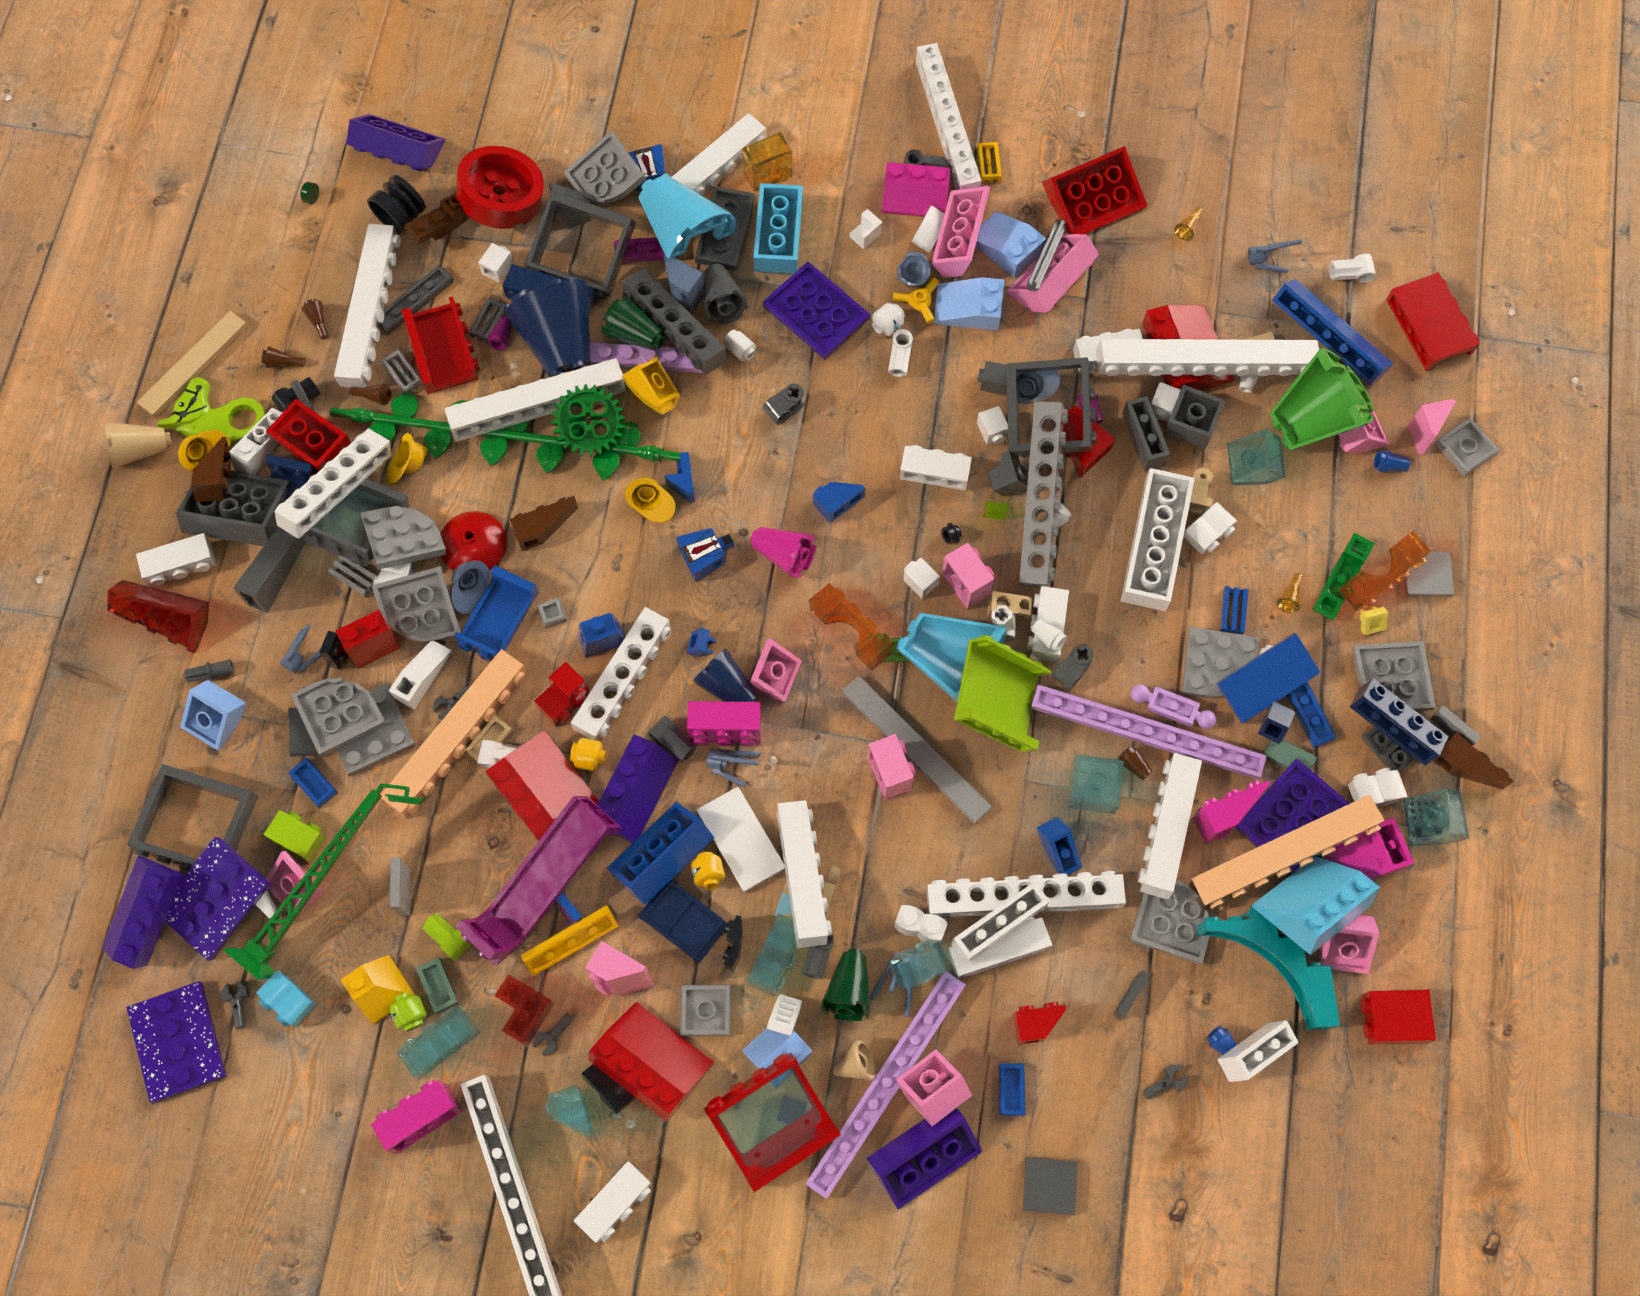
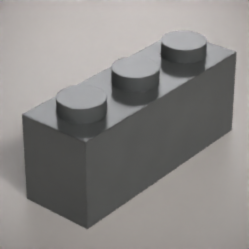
[1122,396,1170,472]

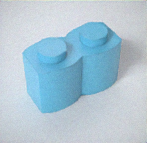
[256,970,317,1027]

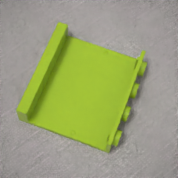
[954,635,1052,752]

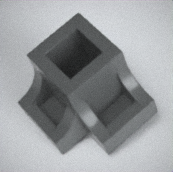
[988,450,1028,496]

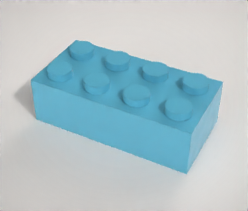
[753,183,803,274]

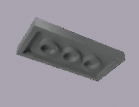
[695,186,756,271]

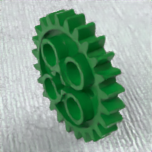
[552,384,625,458]

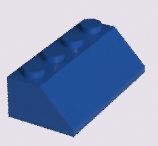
[607,802,715,905]

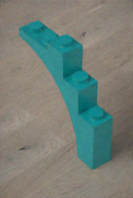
[1197,907,1340,1031]

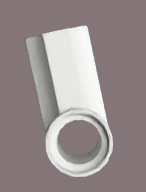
[1329,254,1376,283]
[888,329,913,377]
[991,605,1016,642]
[477,740,517,768]

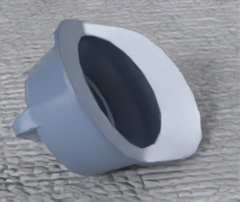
[1019,370,1060,404]
[451,561,490,614]

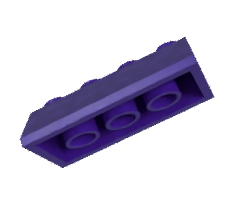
[346,114,445,171]
[597,734,679,843]
[102,856,183,969]
[866,1108,982,1209]

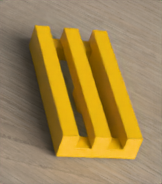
[977,142,1002,183]

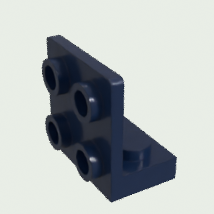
[266,454,317,501]

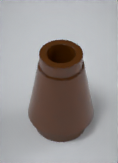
[1118,745,1153,781]

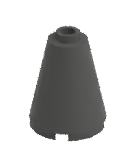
[704,264,748,324]

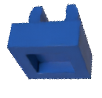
[686,628,716,657]

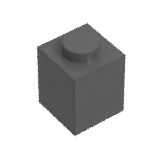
[977,361,1007,396]

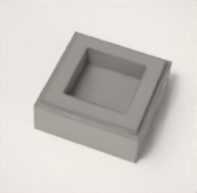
[537,598,567,628]

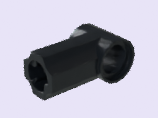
[272,377,321,413]

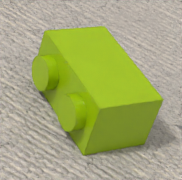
[263,810,326,863]

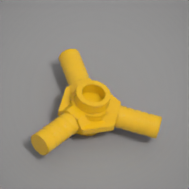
[893,277,939,324]

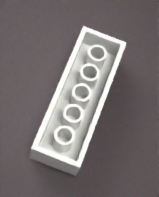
[1120,468,1195,612]

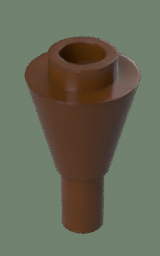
[301,299,329,339]
[262,346,305,368]
[350,383,392,405]

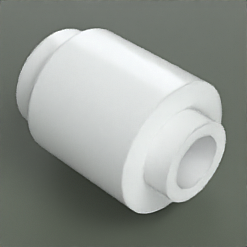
[724,329,756,362]

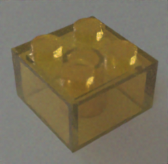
[742,132,792,192]

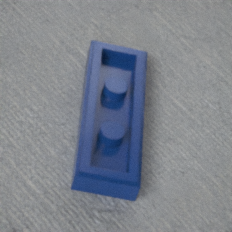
[1286,682,1336,749]

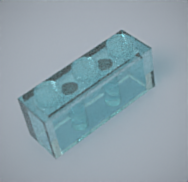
[747,913,797,997]
[397,1005,481,1080]

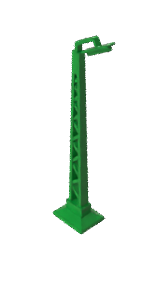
[223,783,425,980]

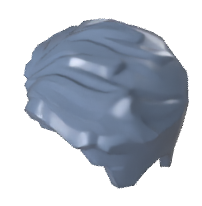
[897,252,931,288]

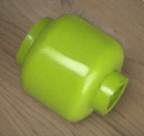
[389,992,427,1032]

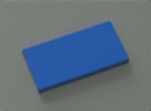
[1216,633,1321,723]

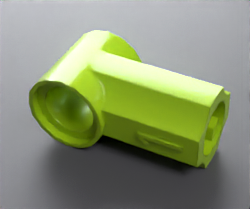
[422,913,472,962]

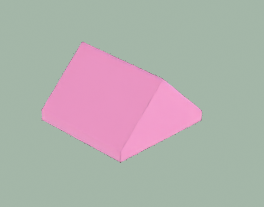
[1408,399,1456,455]
[750,639,802,702]
[266,851,324,913]

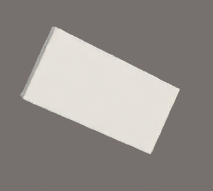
[697,787,785,893]

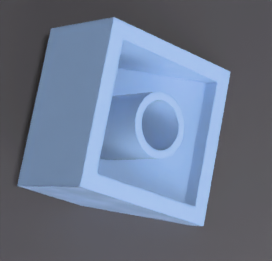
[180,680,246,751]
[742,1028,812,1089]

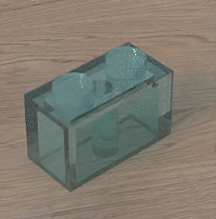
[890,940,949,989]

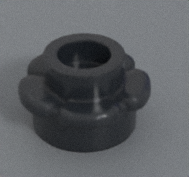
[941,523,962,545]

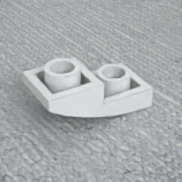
[911,205,945,253]

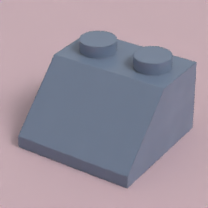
[664,255,704,314]

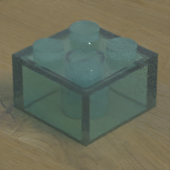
[1067,754,1124,814]

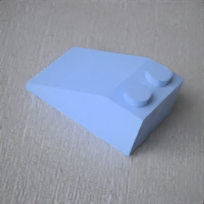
[975,211,1046,278]
[933,277,1004,331]

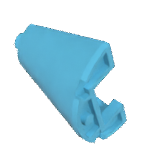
[638,173,736,259]
[897,613,1006,702]

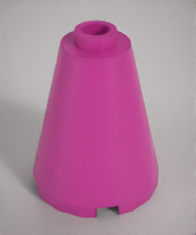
[751,527,816,579]

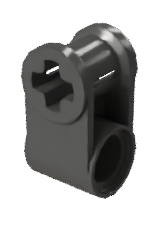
[763,384,805,425]
[1051,644,1093,690]

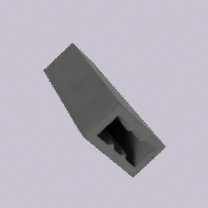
[233,526,306,613]

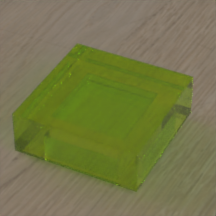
[983,501,1008,520]

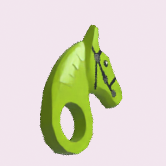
[157,377,266,445]

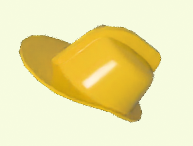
[177,430,231,471]
[386,433,427,484]
[625,478,676,523]

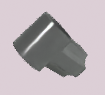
[903,149,946,167]
[648,715,696,762]
[802,934,834,980]

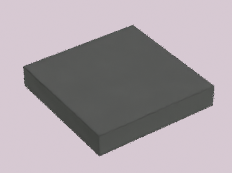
[1023,1157,1077,1216]

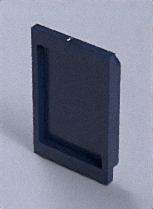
[638,880,728,964]

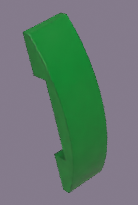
[1312,533,1375,621]

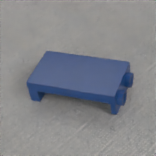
[454,566,539,662]

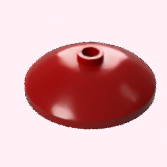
[440,511,507,571]

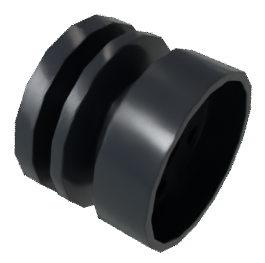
[367,175,426,234]

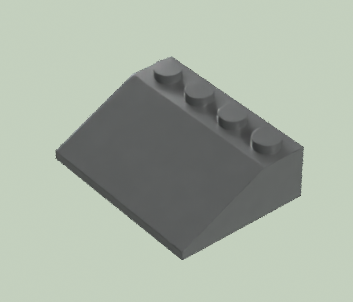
[176,471,290,546]

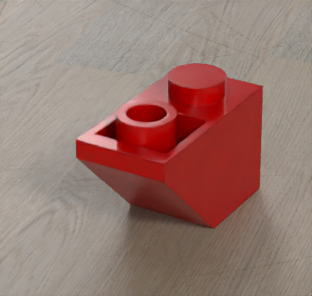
[1013,1002,1066,1045]

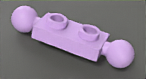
[1130,684,1216,729]

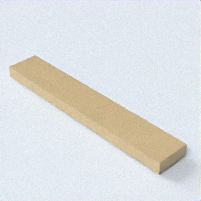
[137,310,248,418]

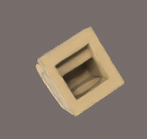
[1188,468,1213,514]
[987,591,1032,620]

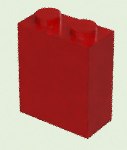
[335,610,401,669]
[1360,990,1436,1045]

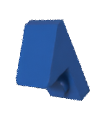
[664,452,695,502]

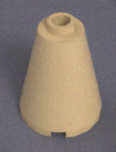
[105,422,171,467]

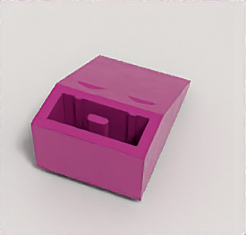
[1193,780,1270,844]
[1324,818,1414,881]

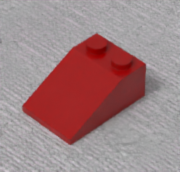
[266,399,351,473]

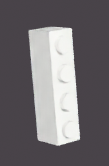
[952,882,1049,964]
[947,917,1052,979]

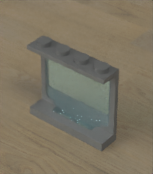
[285,479,409,567]

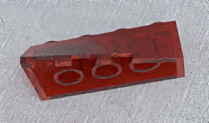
[107,580,209,654]

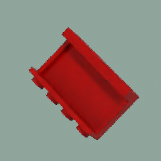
[1386,272,1480,371]
[402,296,480,395]

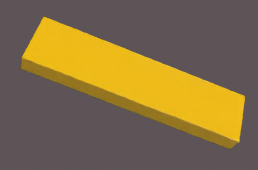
[520,905,619,977]

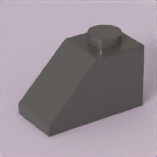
[549,183,591,230]

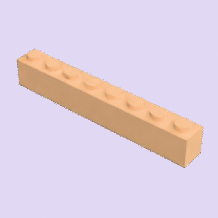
[381,649,527,819]
[1191,795,1384,909]

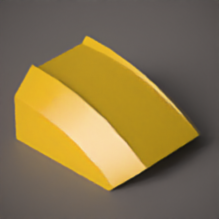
[621,357,680,415]

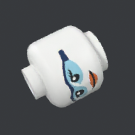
[872,303,905,336]

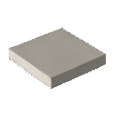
[1434,418,1500,476]
[1402,551,1454,597]
[389,858,410,917]
[680,985,731,1036]

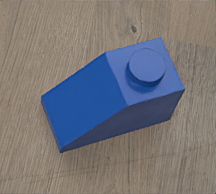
[813,482,865,523]
[1036,817,1082,875]

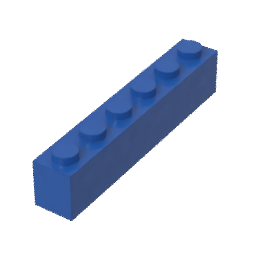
[1272,279,1393,385]

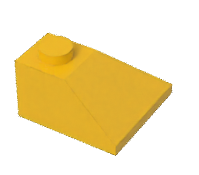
[341,955,415,1025]

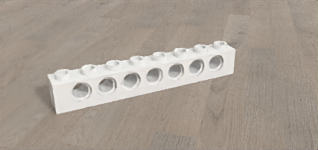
[916,43,981,190]
[926,871,1126,918]

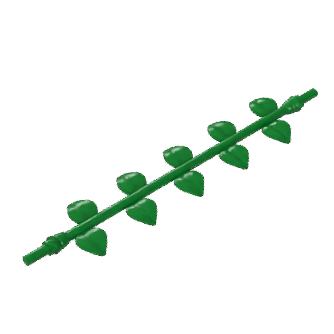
[330,393,681,481]

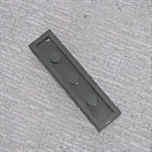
[379,265,454,335]

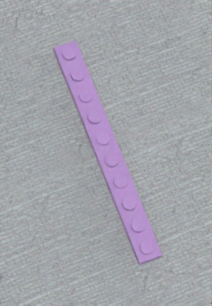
[1030,685,1266,780]
[806,971,966,1199]

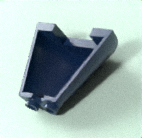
[504,278,591,377]

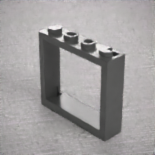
[525,191,636,297]
[1006,357,1097,456]
[127,764,258,871]

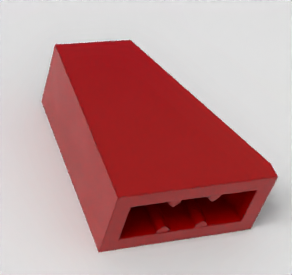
[1063,405,1115,477]

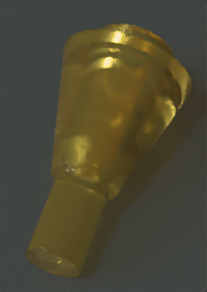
[1174,207,1203,241]
[1277,573,1303,613]

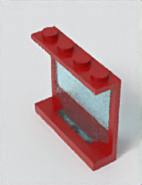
[704,1052,841,1193]

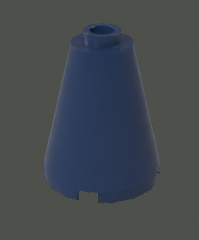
[693,648,757,702]

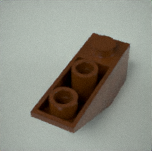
[191,437,232,502]
[510,496,578,551]
[1434,732,1513,789]

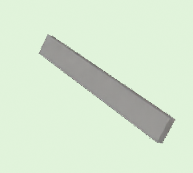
[842,675,992,824]

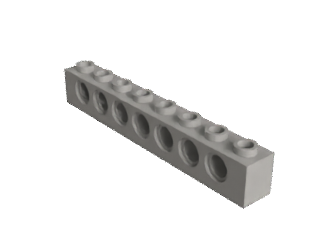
[1019,401,1068,587]

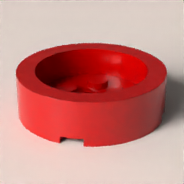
[455,146,544,229]

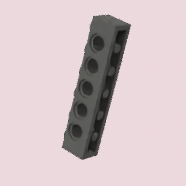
[622,268,726,375]

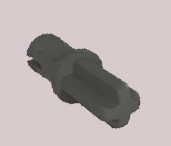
[184,659,234,683]

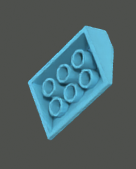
[1252,856,1380,955]

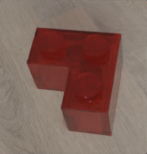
[495,974,554,1047]

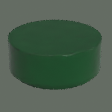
[300,181,319,205]

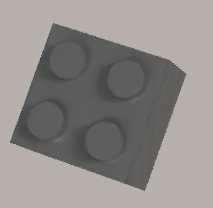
[1164,385,1226,449]

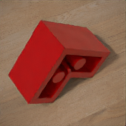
[534,662,590,727]

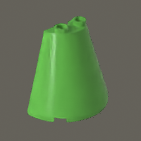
[1269,348,1374,450]

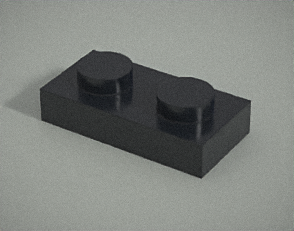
[319,631,348,670]

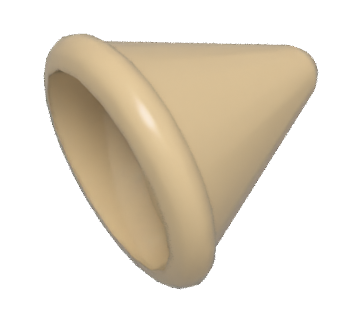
[833,1040,876,1081]

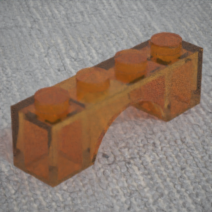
[1338,530,1432,611]
[809,583,893,671]

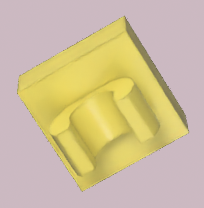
[1360,606,1388,635]

